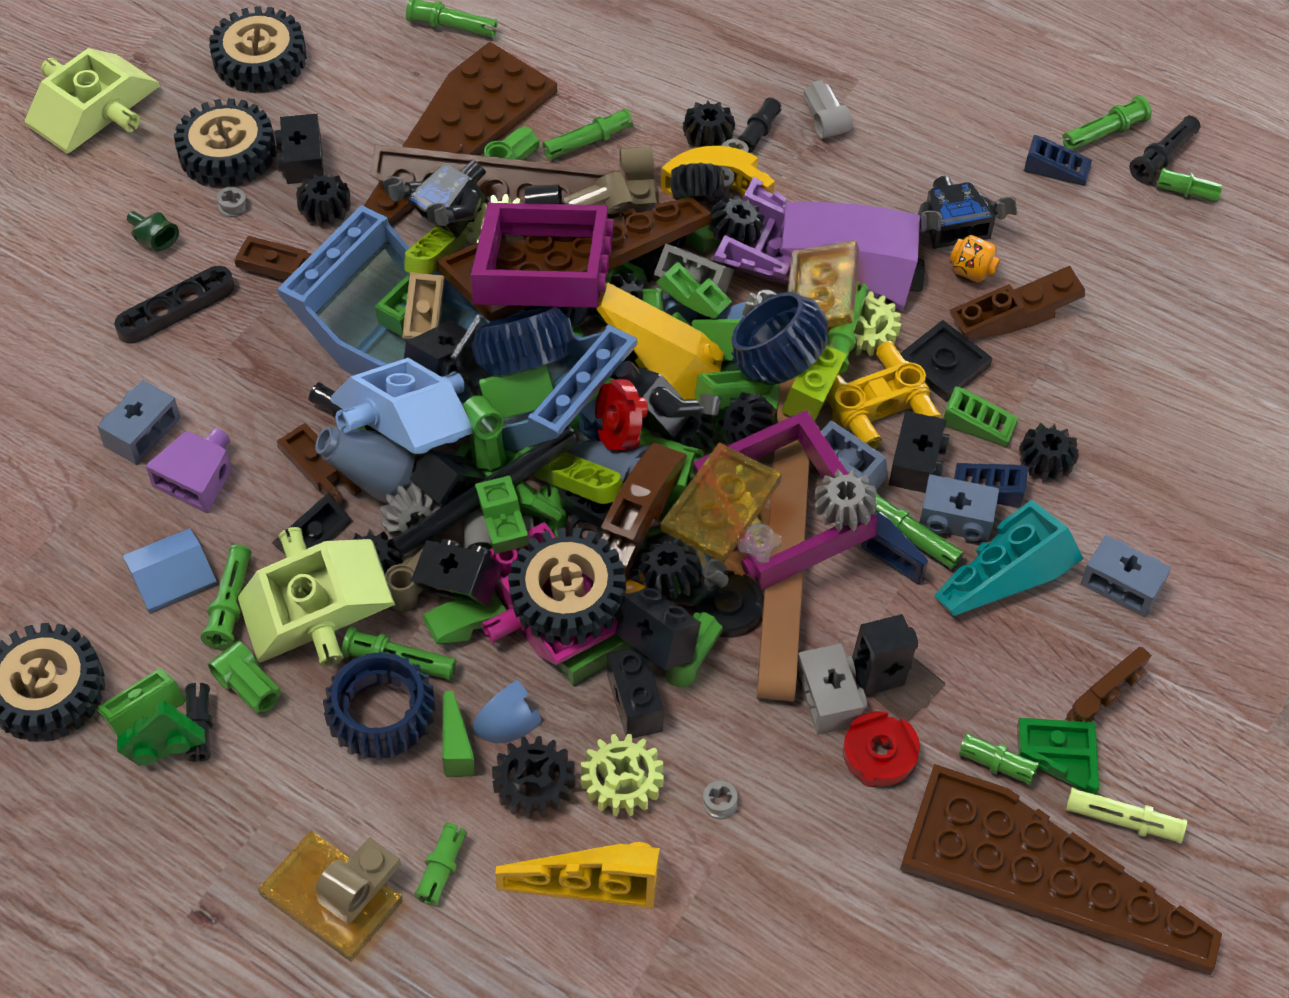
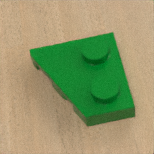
[117,700,205,766]
[1017,718,1099,795]

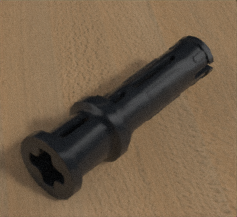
[1129,115,1201,183]

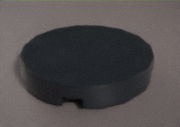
[692,570,764,638]

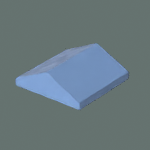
[123,528,217,614]

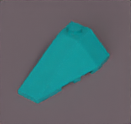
[934,500,1084,616]

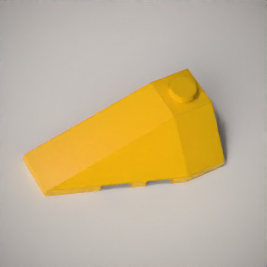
[596,283,724,399]
[495,842,660,909]

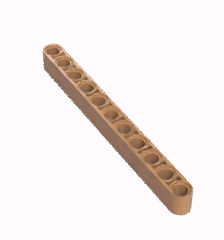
[757,376,809,702]

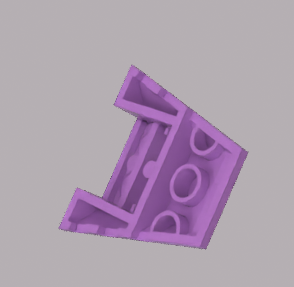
[713,177,846,294]
[780,202,920,310]

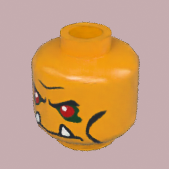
[949,235,1001,283]

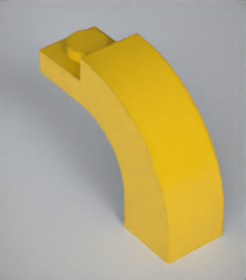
[660,146,775,198]

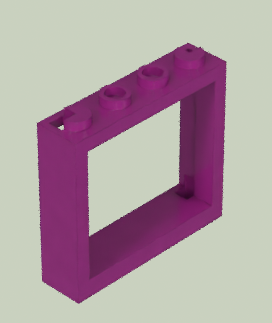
[471,203,614,308]
[691,410,877,590]

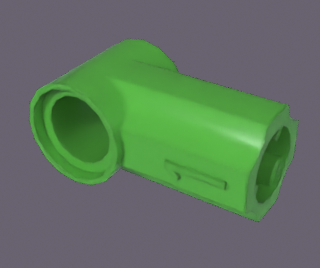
[484,126,539,160]
[463,396,506,470]
[664,612,723,687]
[207,641,281,714]

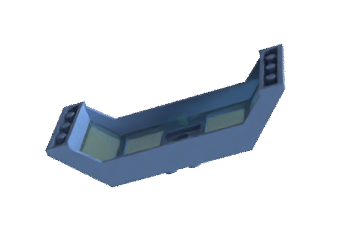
[277,205,638,452]

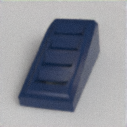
[1024,135,1092,186]
[954,463,1029,508]
[861,511,928,585]

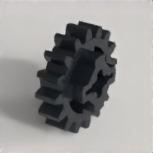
[492,736,576,819]

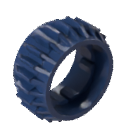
[731,292,828,385]
[471,306,575,376]
[323,652,436,760]

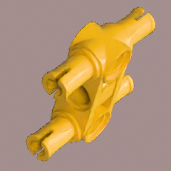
[827,341,942,449]

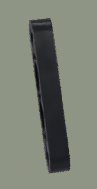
[114,266,234,344]

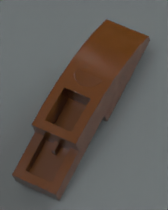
[950,266,1085,338]
[600,443,687,580]

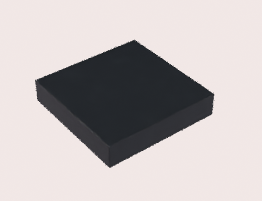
[900,320,992,402]

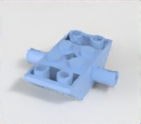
[331,358,473,454]

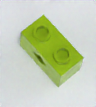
[781,345,847,421]

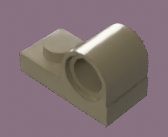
[619,146,657,213]
[316,837,401,925]

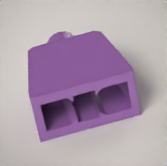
[146,428,232,513]

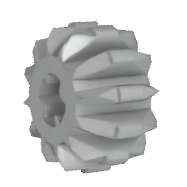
[815,469,877,532]
[380,483,441,539]

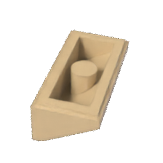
[402,272,445,340]

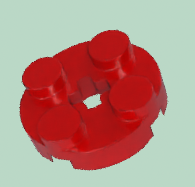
[595,379,648,450]
[843,711,920,787]

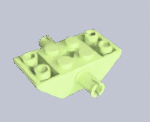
[25,48,160,154]
[238,527,395,667]

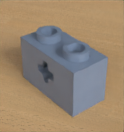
[97,380,180,465]
[811,420,888,490]
[919,474,999,542]
[1080,535,1171,617]

